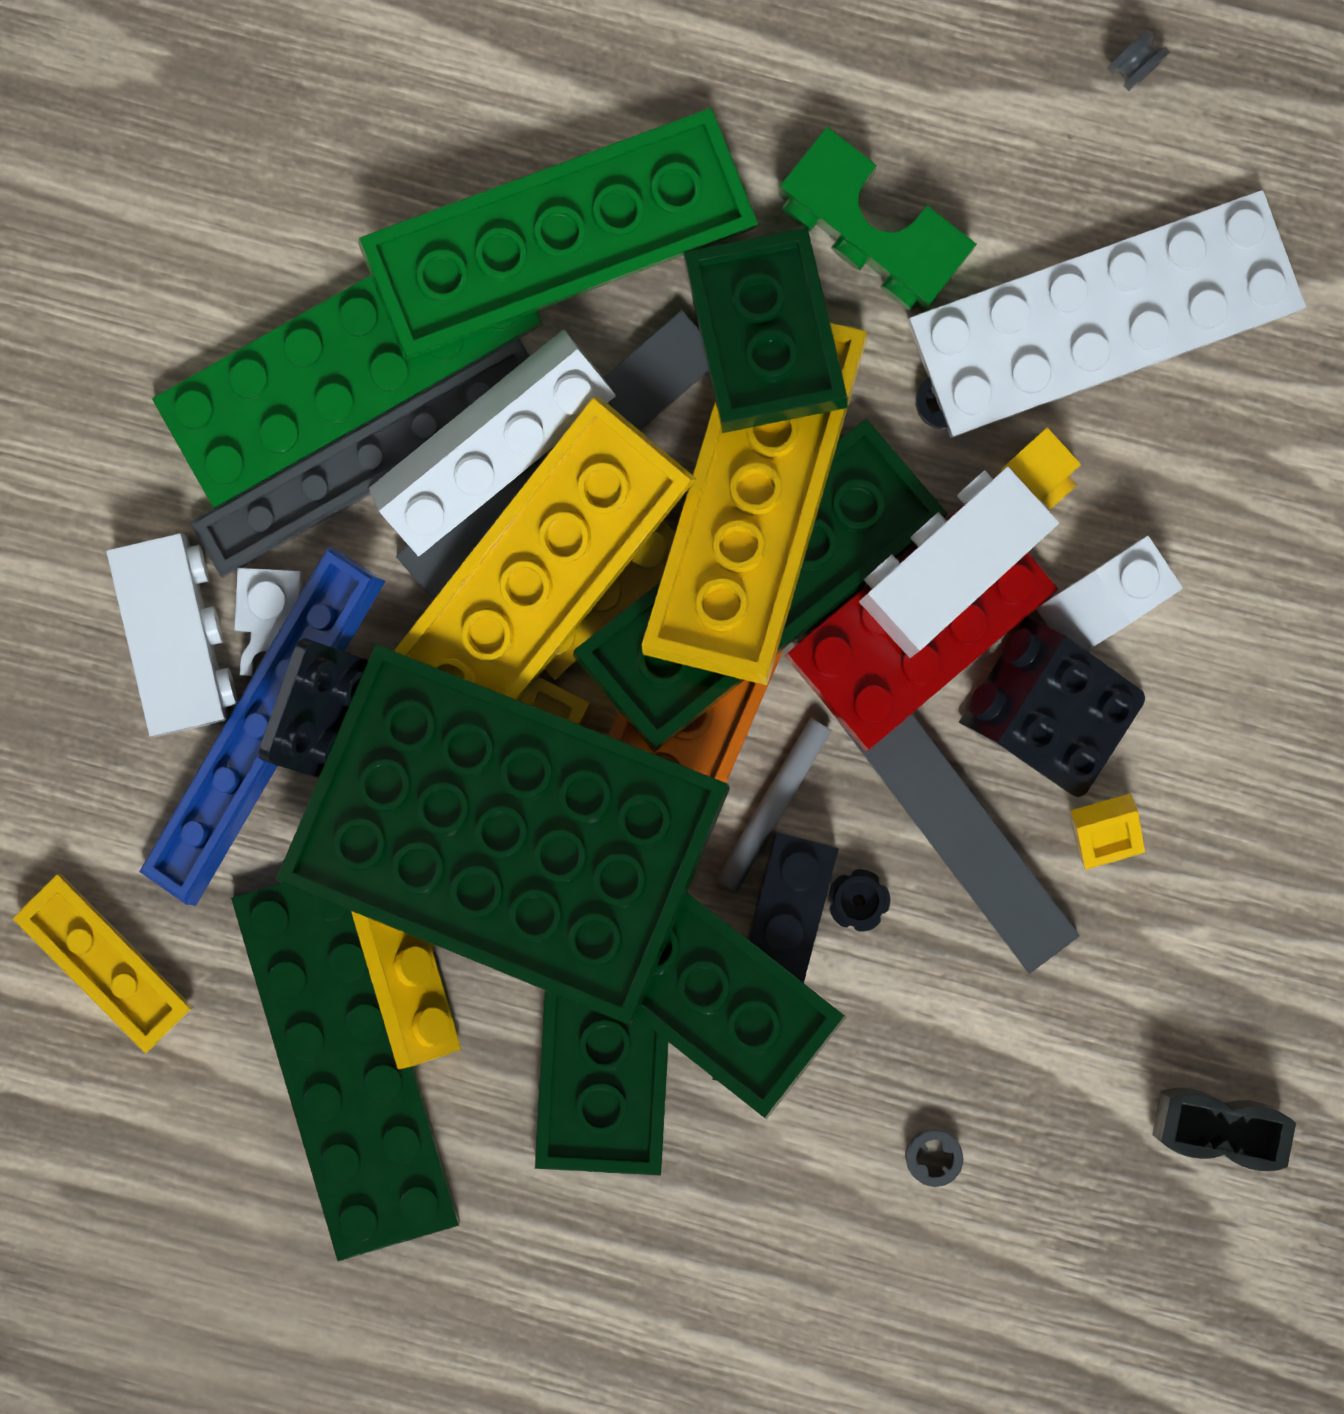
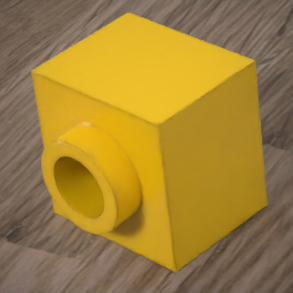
[995,427,1081,510]

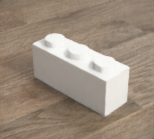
[859,467,1059,658]
[106,533,237,737]

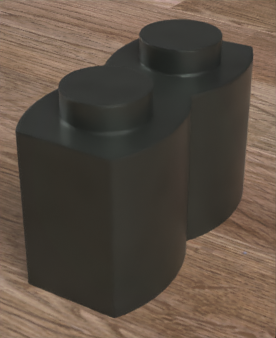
[1152,1088,1296,1171]

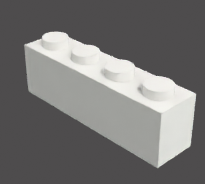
[368,329,616,557]

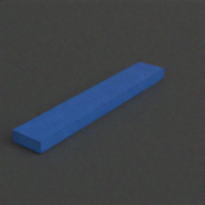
[139,547,386,906]

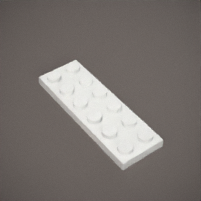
[907,190,1306,439]

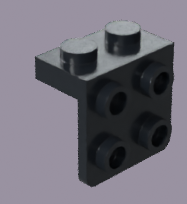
[959,617,1145,797]
[258,638,369,778]

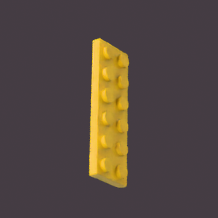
[642,322,867,685]
[394,397,696,700]

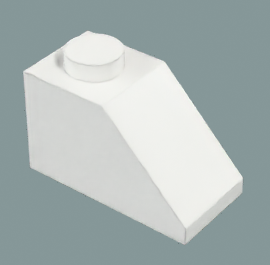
[1035,536,1183,650]

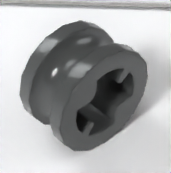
[1108,29,1171,91]
[905,1129,964,1187]

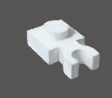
[234,568,303,676]

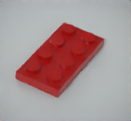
[784,504,1058,752]

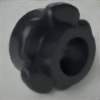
[829,869,891,932]

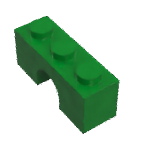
[778,126,977,311]

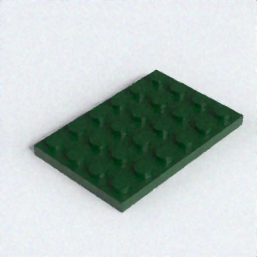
[276,644,730,1026]

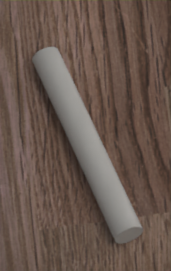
[715,718,832,893]

